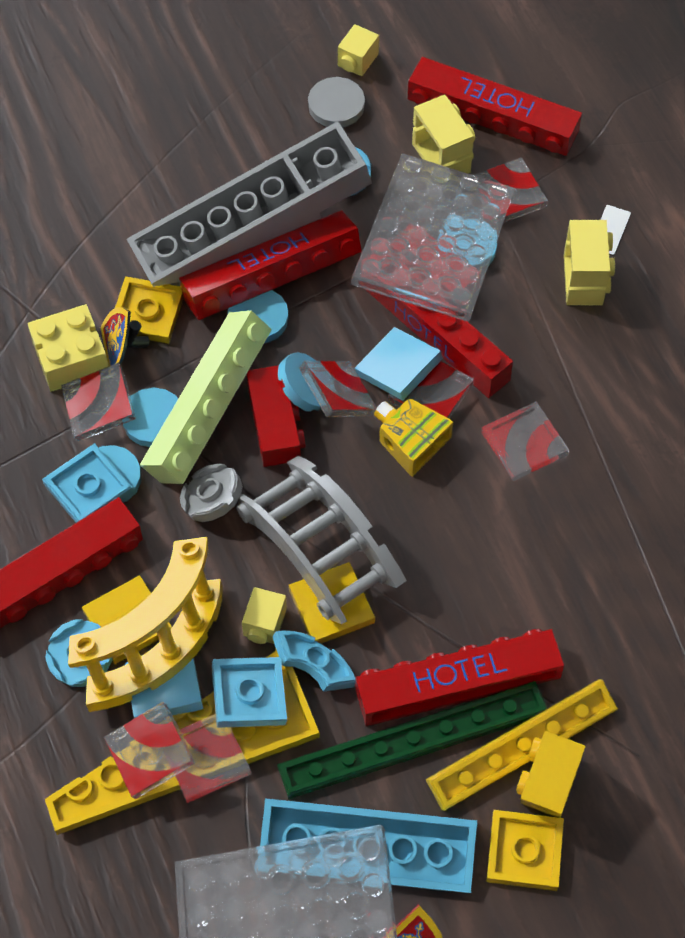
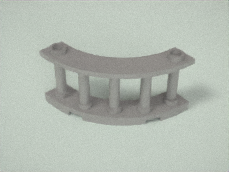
[236,456,407,624]

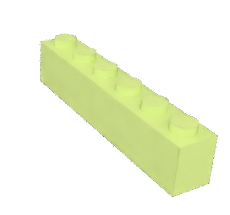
[140,310,272,484]

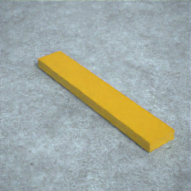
[425,679,618,811]

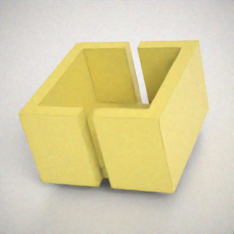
[412,94,475,185]
[564,220,615,305]
[27,304,110,392]

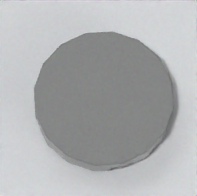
[308,77,365,127]
[180,463,243,522]

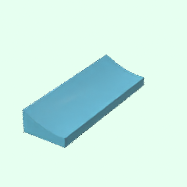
[257,798,477,893]

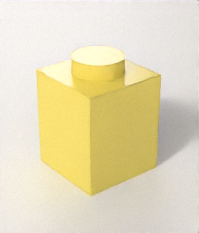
[338,24,379,76]
[242,587,287,644]

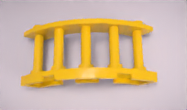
[68,537,223,712]

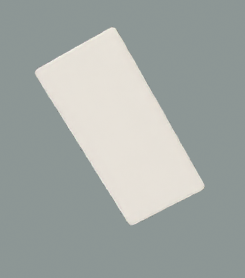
[601,205,631,255]

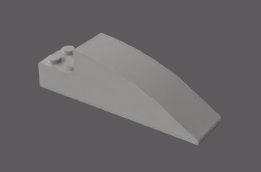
[126,121,372,287]

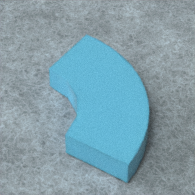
[272,631,355,692]

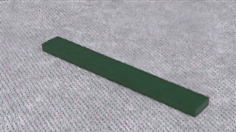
[277,681,547,800]

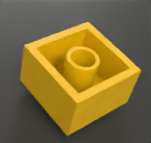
[516,731,585,818]

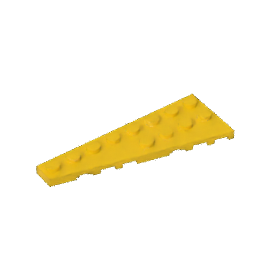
[45,649,320,835]

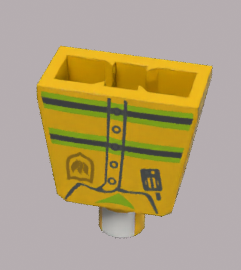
[374,399,453,477]

